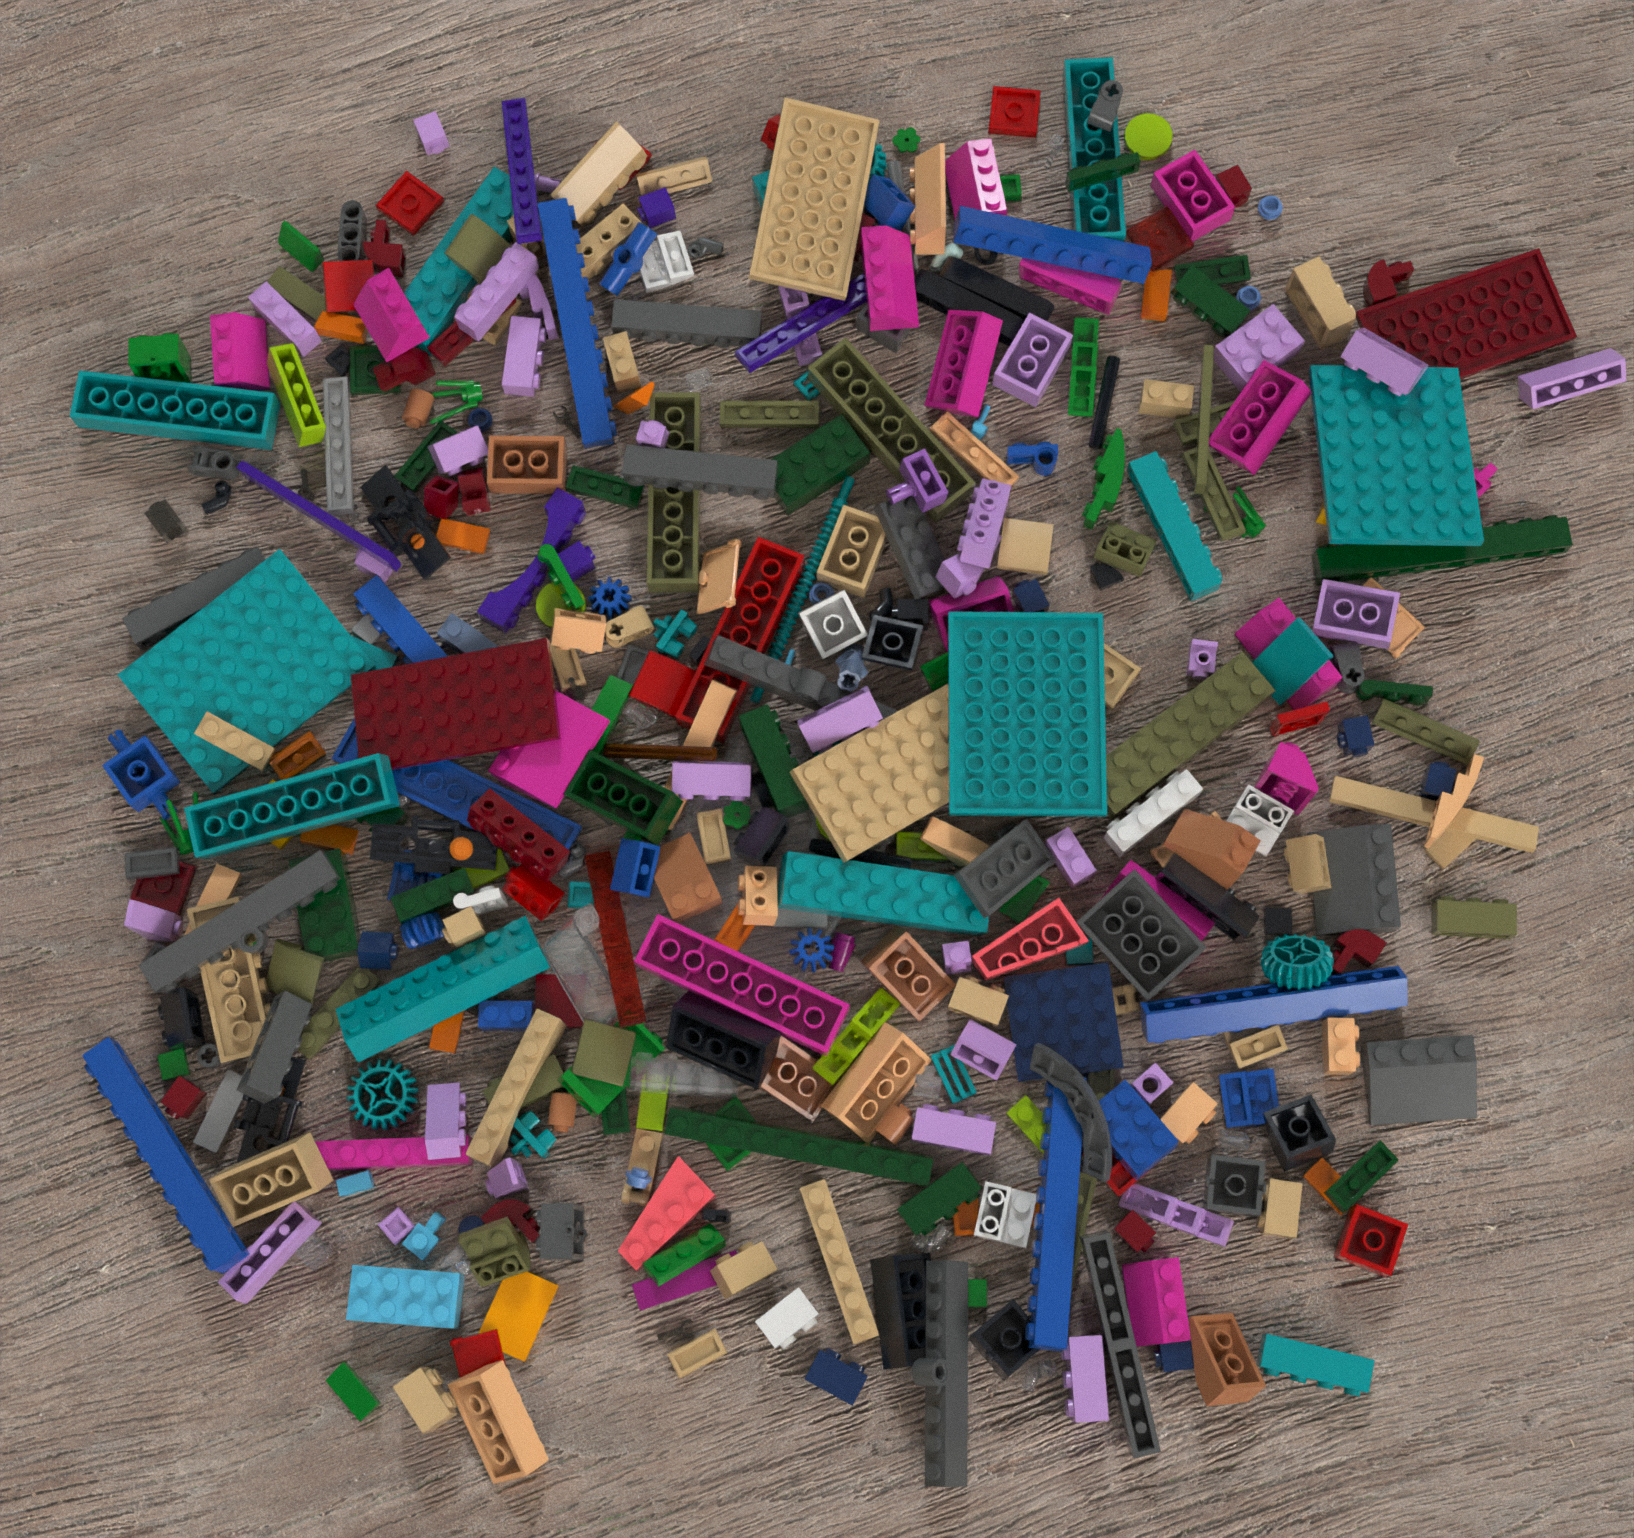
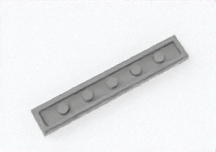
[323,376,354,516]

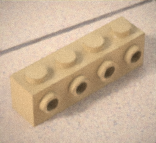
[576,203,642,280]

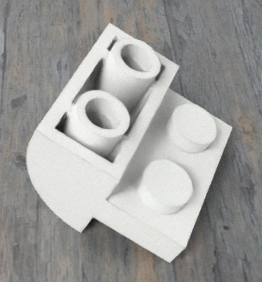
[1226,784,1294,857]
[974,1181,1036,1248]

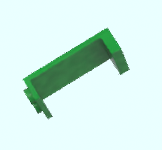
[557,1010,665,1118]

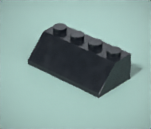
[1155,853,1260,943]
[666,991,781,1090]
[870,1253,931,1370]

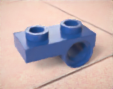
[1006,442,1058,476]

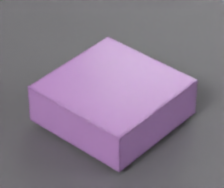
[378,1207,415,1245]

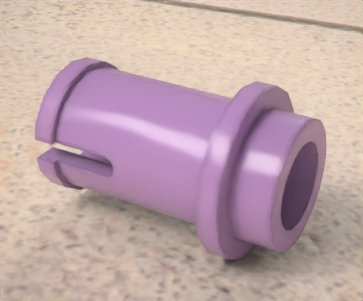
[535,173,561,193]

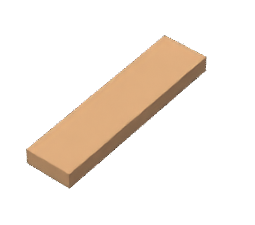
[930,411,1019,485]

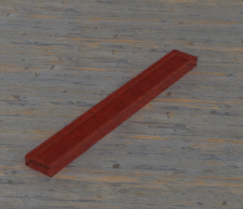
[585,851,647,1028]

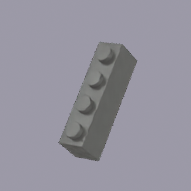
[237,991,312,1104]

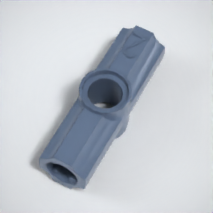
[836,643,868,692]

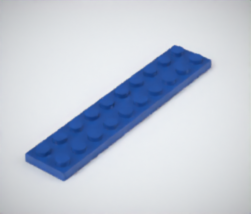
[331,717,582,873]

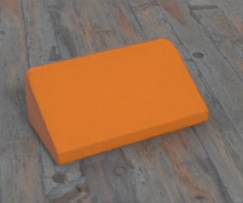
[1141,269,1172,321]
[314,311,368,344]
[613,382,655,414]
[269,730,326,780]
[300,825,359,855]

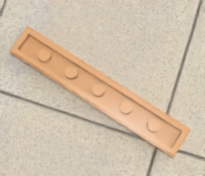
[664,680,737,831]

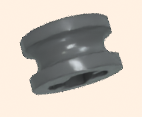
[197,1044,221,1069]

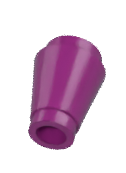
[829,932,856,972]

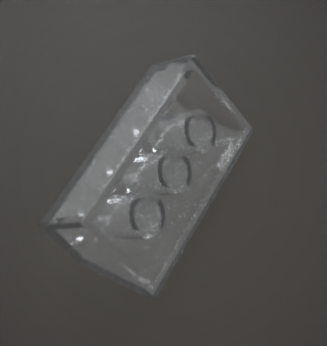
[627,1052,738,1099]

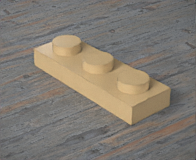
[636,156,713,196]
[194,712,276,771]

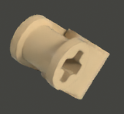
[605,606,655,648]

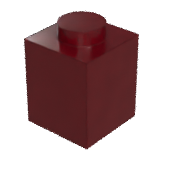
[1215,164,1252,207]
[424,475,459,520]
[160,1076,207,1120]
[1112,1210,1156,1253]

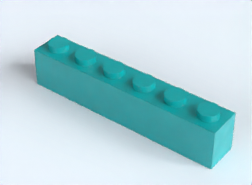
[1127,451,1223,602]

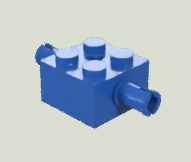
[102,730,181,820]

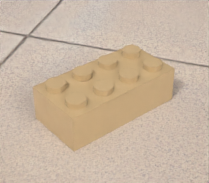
[209,1132,333,1227]

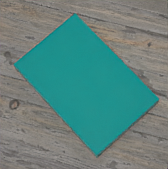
[1252,617,1333,706]

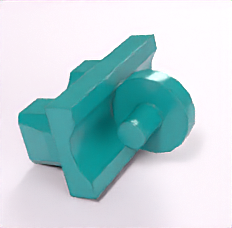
[653,609,698,659]
[510,1110,557,1159]

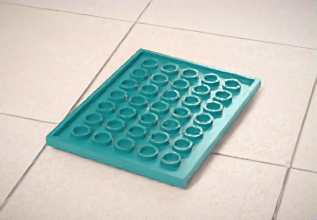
[1308,365,1484,546]
[118,549,376,794]
[948,612,1107,817]

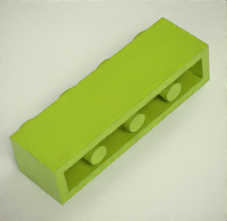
[267,343,326,447]

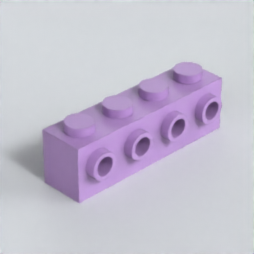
[454,242,539,342]
[1518,348,1626,409]
[957,478,1012,569]
[218,1201,322,1304]

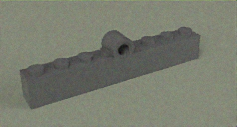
[704,635,898,731]
[138,850,341,994]
[1079,1230,1161,1458]
[912,1260,968,1487]

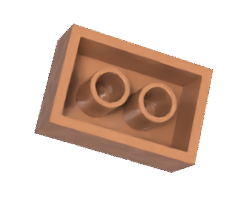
[487,436,567,494]

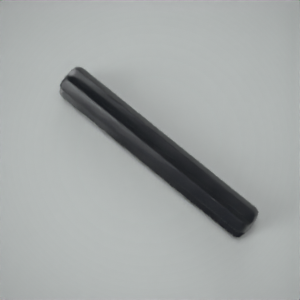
[1089,355,1120,449]
[809,838,912,869]

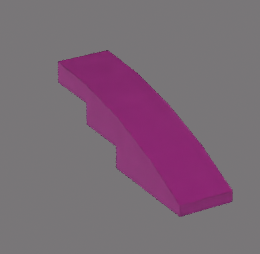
[632,1250,737,1311]

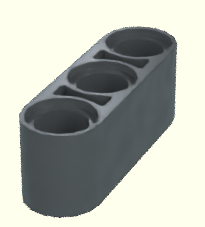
[337,200,367,261]

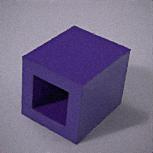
[637,187,676,228]
[558,540,596,582]

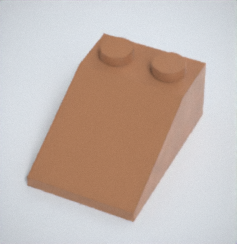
[1163,809,1261,890]
[654,833,723,923]
[860,925,956,1022]
[760,1036,841,1122]
[1189,1313,1266,1406]

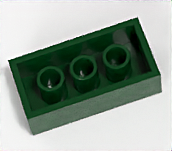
[770,414,870,516]
[739,704,809,818]
[563,750,683,846]
[288,848,361,963]

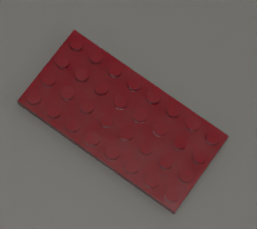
[1356,248,1577,380]
[351,638,561,770]

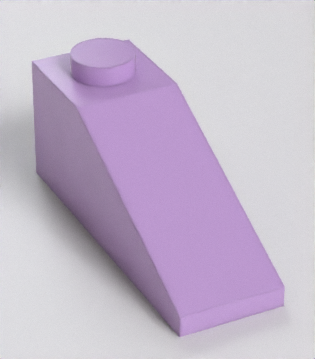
[936,535,1002,599]
[124,899,183,943]
[485,1157,529,1199]

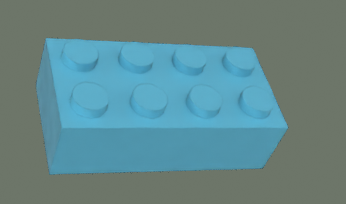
[346,1265,465,1329]

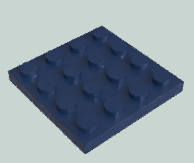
[1004,962,1124,1082]

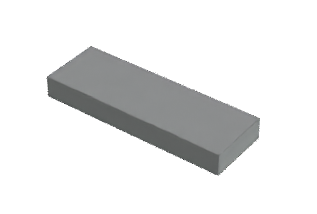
[193,1070,244,1154]

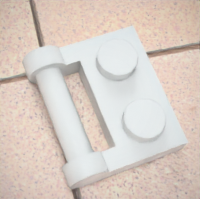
[453,886,508,915]

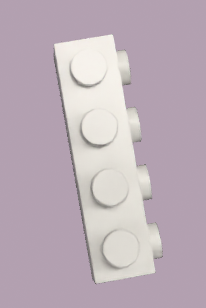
[1104,769,1203,858]

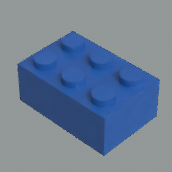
[1099,1080,1179,1181]

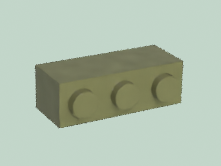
[1431,896,1517,939]
[482,1054,565,1111]

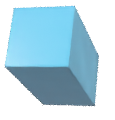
[336,1171,375,1197]

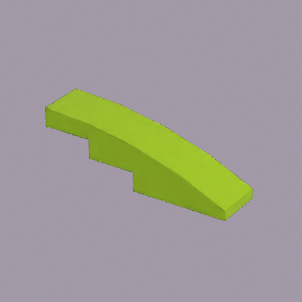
[812,987,901,1085]

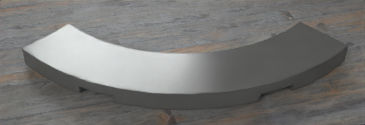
[1029,1043,1112,1182]

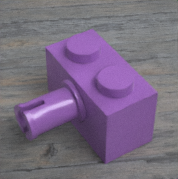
[886,449,948,513]

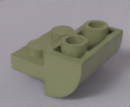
[1094,521,1157,578]
[458,1217,531,1287]

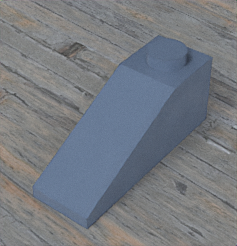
[437,613,498,654]

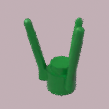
[430,380,483,424]
[1203,486,1267,539]
[160,792,199,855]

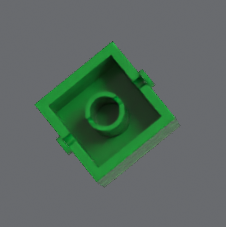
[128,333,192,383]

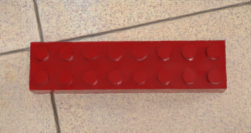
[675,537,805,744]

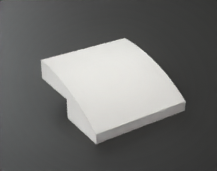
[639,231,694,293]

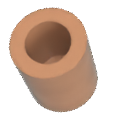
[402,389,435,429]
[548,1093,577,1133]
[874,1103,915,1146]

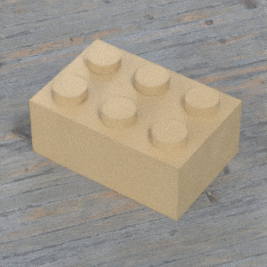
[1285,256,1356,350]
[817,505,887,598]

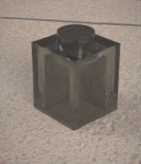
[144,499,188,544]

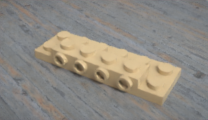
[187,897,271,1063]

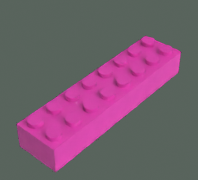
[634,914,850,1057]

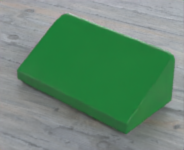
[278,220,324,272]
[325,1362,381,1422]

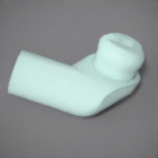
[929,243,963,273]

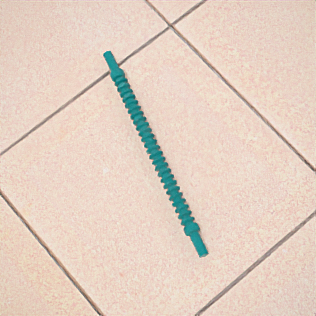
[750,476,855,704]

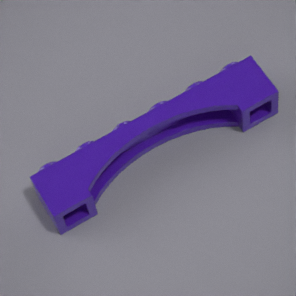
[477,487,586,634]

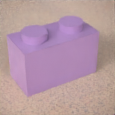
[428,425,488,476]
[1045,827,1097,889]
[950,1019,1017,1081]

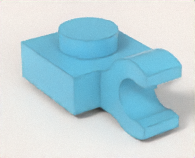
[402,1212,446,1261]

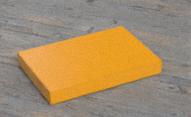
[478,1271,559,1362]

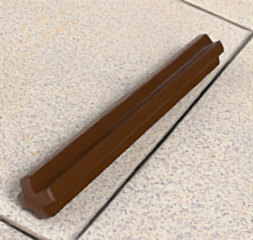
[603,743,717,761]

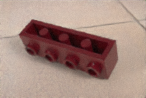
[467,789,570,883]

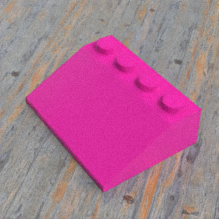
[488,691,610,808]

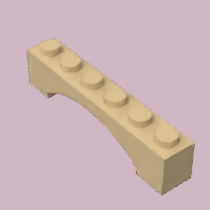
[465,1009,567,1168]
[800,1179,879,1344]

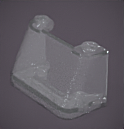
[543,903,644,1024]

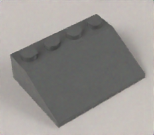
[1307,824,1401,936]
[1076,869,1207,1001]
[1360,1035,1477,1126]

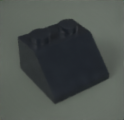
[862,615,923,671]
[733,807,790,866]
[158,987,206,1051]
[1263,1094,1336,1172]

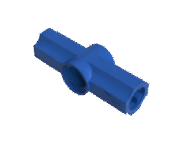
[599,222,657,296]

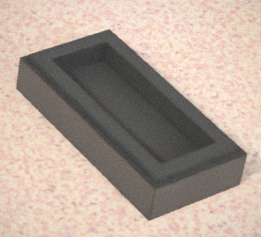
[617,644,650,699]
[124,847,180,880]

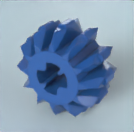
[588,577,632,620]
[400,912,445,949]
[789,927,834,973]

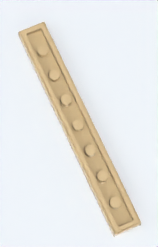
[1329,776,1539,853]

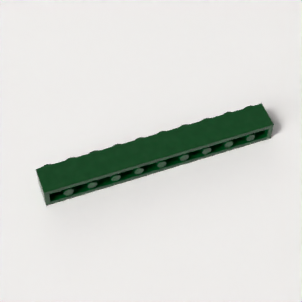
[1312,515,1573,585]
[665,1105,933,1186]

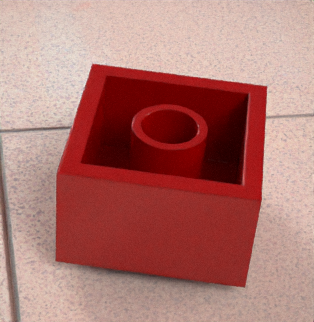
[1333,1204,1408,1277]

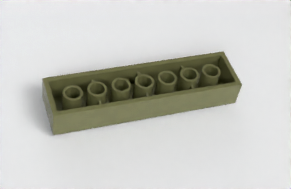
[807,337,976,523]
[647,392,702,593]
[1106,651,1276,820]

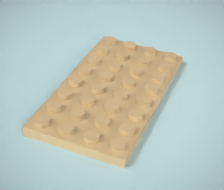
[748,98,880,301]
[789,684,949,863]

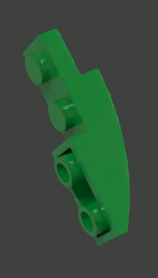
[1082,428,1125,530]

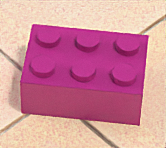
[1150,149,1235,243]

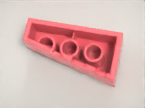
[971,898,1089,981]
[618,1156,717,1272]

